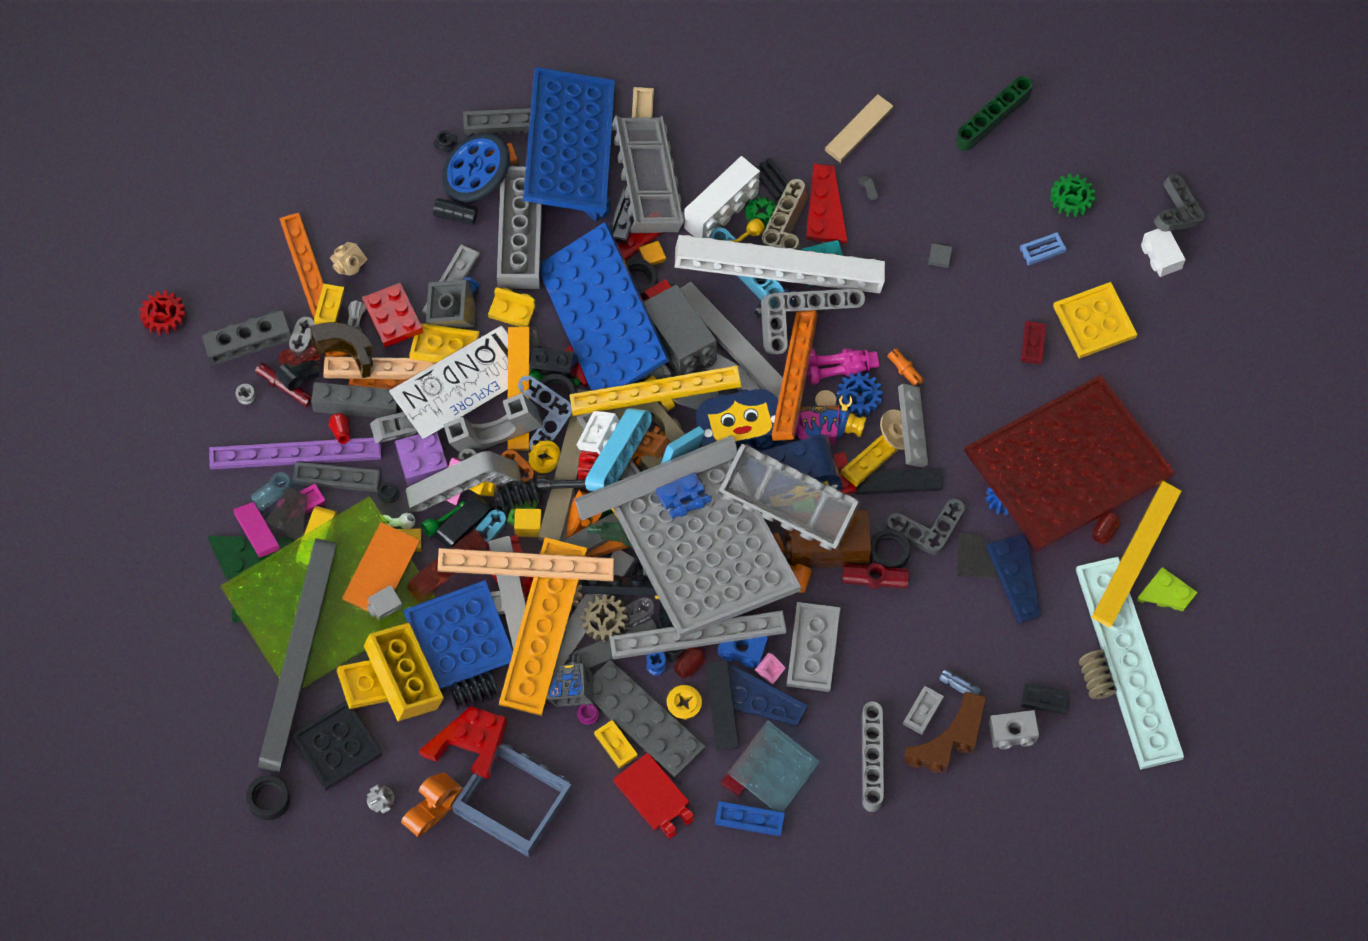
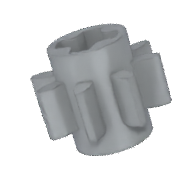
[367,785,394,813]

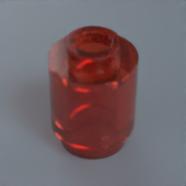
[1091,512,1121,545]
[673,647,705,680]

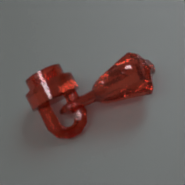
[278,345,320,366]

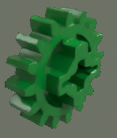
[1050,174,1095,217]

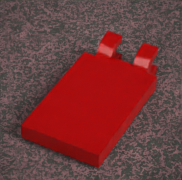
[613,753,694,839]

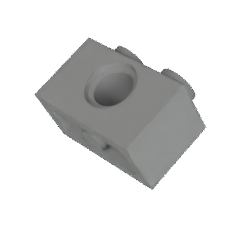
[989,710,1039,749]

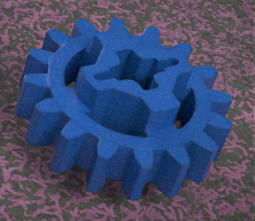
[836,372,883,417]

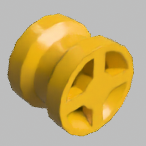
[844,413,867,438]

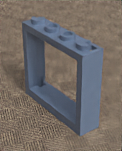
[452,742,572,857]

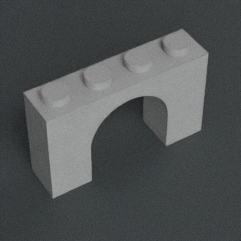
[443,393,543,453]

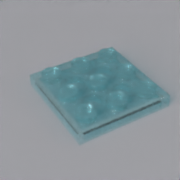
[728,721,820,812]

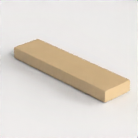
[825,94,893,163]

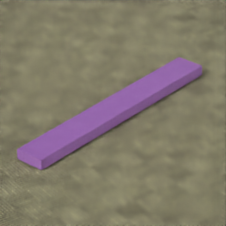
[209,437,381,469]

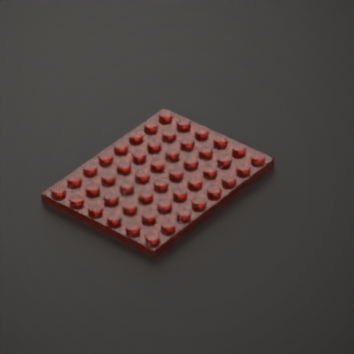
[964,375,1175,551]

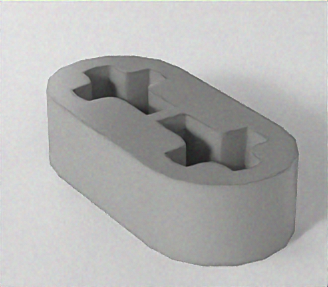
[289,317,315,356]

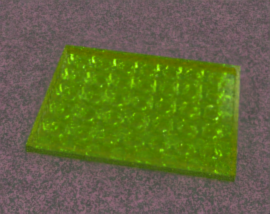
[220,496,436,690]

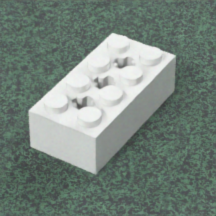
[684,156,760,238]

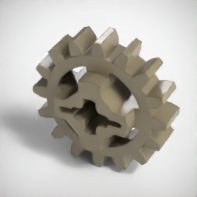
[581,594,629,643]

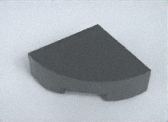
[858,175,878,200]

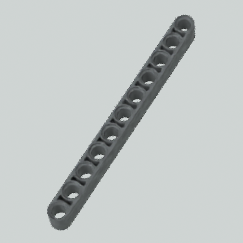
[258,538,337,772]

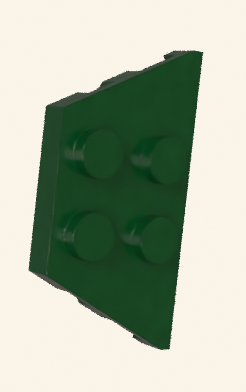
[208,536,293,581]

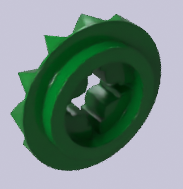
[745,196,776,227]

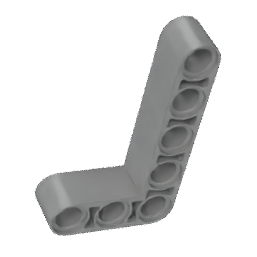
[761,289,865,355]
[406,451,521,512]

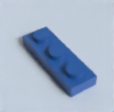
[715,801,785,836]

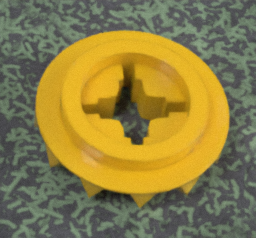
[528,440,560,474]
[667,685,702,720]

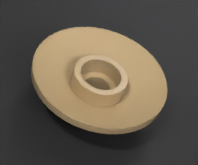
[880,409,904,450]

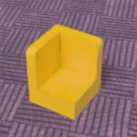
[514,509,542,537]

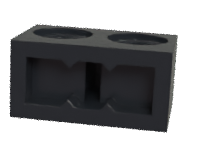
[529,347,579,378]

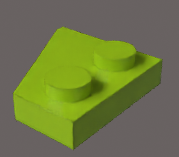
[1137,567,1197,611]

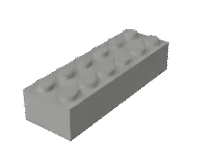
[497,166,542,289]

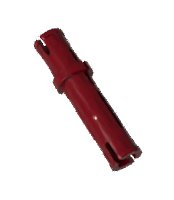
[255,362,312,408]

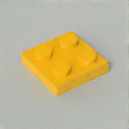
[336,660,388,709]

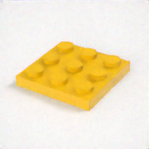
[1053,282,1137,359]

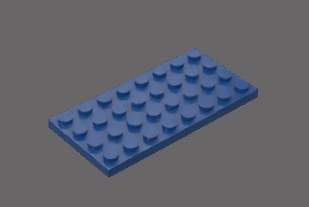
[522,67,615,214]
[540,222,670,391]

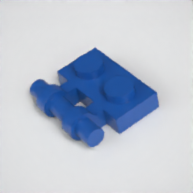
[656,472,711,519]

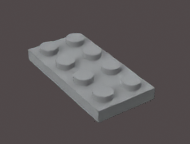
[786,602,840,692]

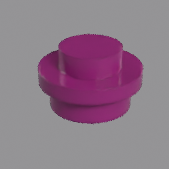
[577,704,599,725]

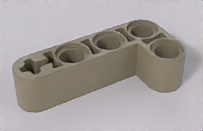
[762,179,808,251]

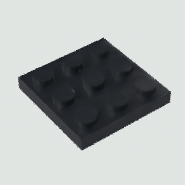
[290,700,382,790]

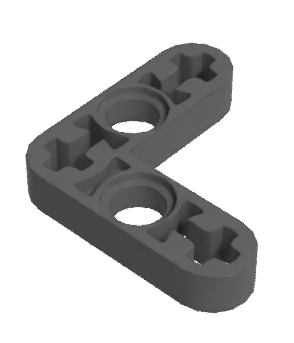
[1154,173,1205,232]
[886,499,965,555]

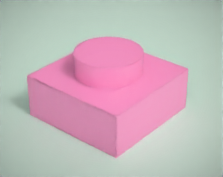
[755,653,785,685]

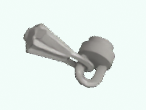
[348,300,366,332]

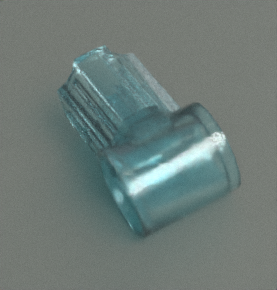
[250,472,293,511]

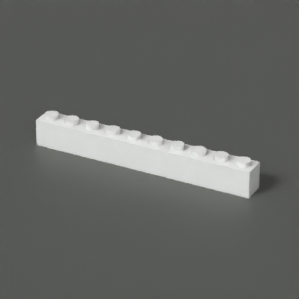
[675,235,885,293]

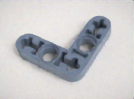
[518,376,572,452]

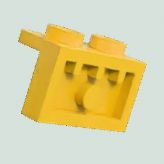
[488,287,536,327]

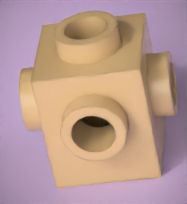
[330,242,368,276]

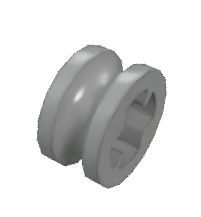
[235,384,256,405]

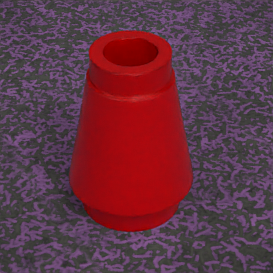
[329,413,350,444]

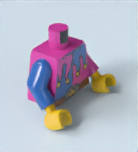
[795,395,852,445]

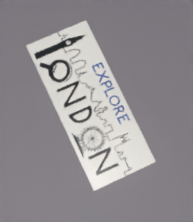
[389,326,532,439]

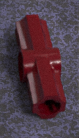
[842,563,909,589]

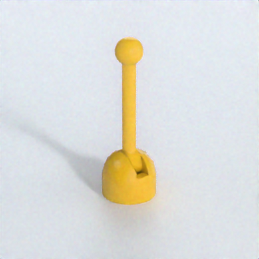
[731,219,765,243]

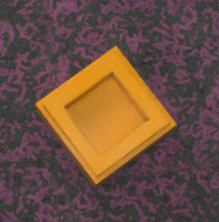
[639,241,666,266]

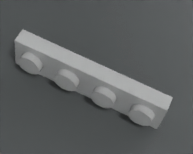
[898,384,928,468]

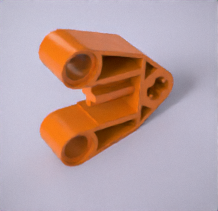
[401,772,463,837]

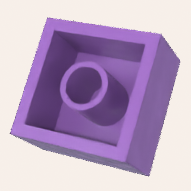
[395,431,448,487]

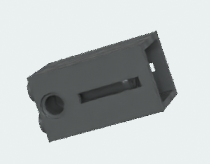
[644,284,717,376]

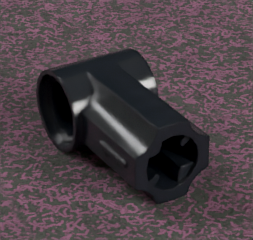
[275,360,320,391]

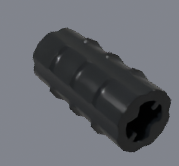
[433,198,478,226]

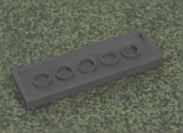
[593,660,705,780]

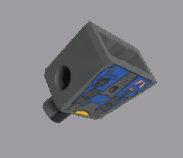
[546,654,594,707]

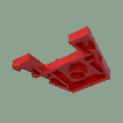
[419,706,508,779]

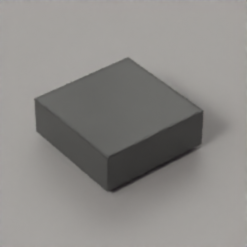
[928,243,952,268]

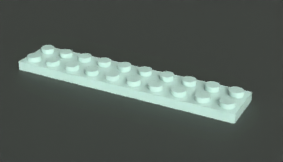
[1076,557,1184,770]

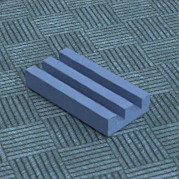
[1020,232,1066,266]

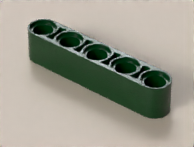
[956,76,1032,151]

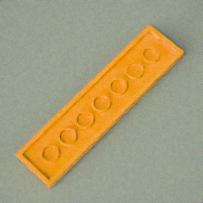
[499,537,587,716]

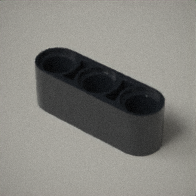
[435,494,494,549]

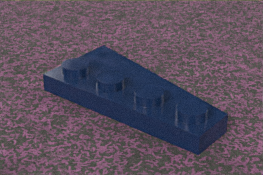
[986,533,1041,624]
[709,664,808,726]

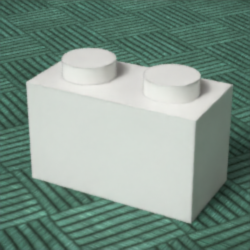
[1141,229,1185,277]

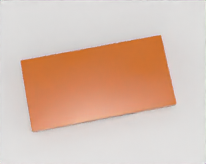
[342,522,420,612]

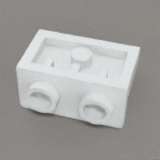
[577,411,620,455]

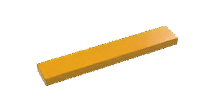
[508,327,529,451]

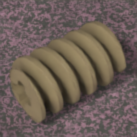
[1079,650,1116,699]

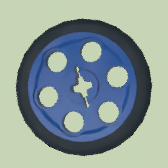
[442,133,510,202]

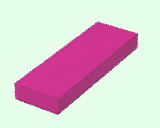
[234,502,279,558]

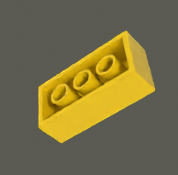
[364,623,444,722]

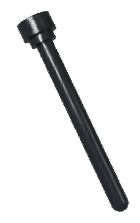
[537,476,622,493]

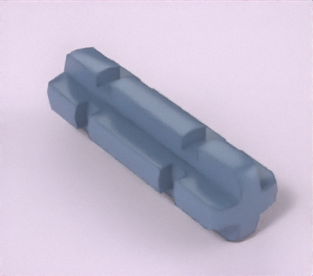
[940,669,981,695]

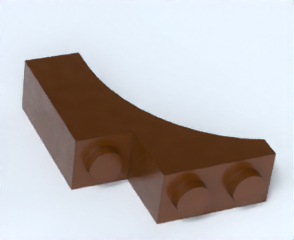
[903,692,986,773]

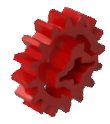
[139,290,186,335]

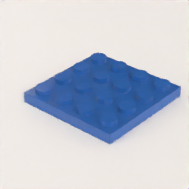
[403,580,513,690]

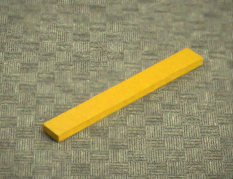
[570,366,741,416]
[1091,481,1181,628]

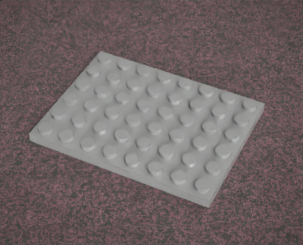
[613,460,801,638]

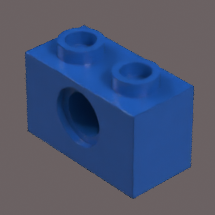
[718,636,768,668]

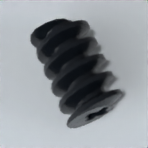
[493,479,540,513]
[450,672,499,710]

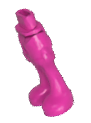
[808,348,879,385]

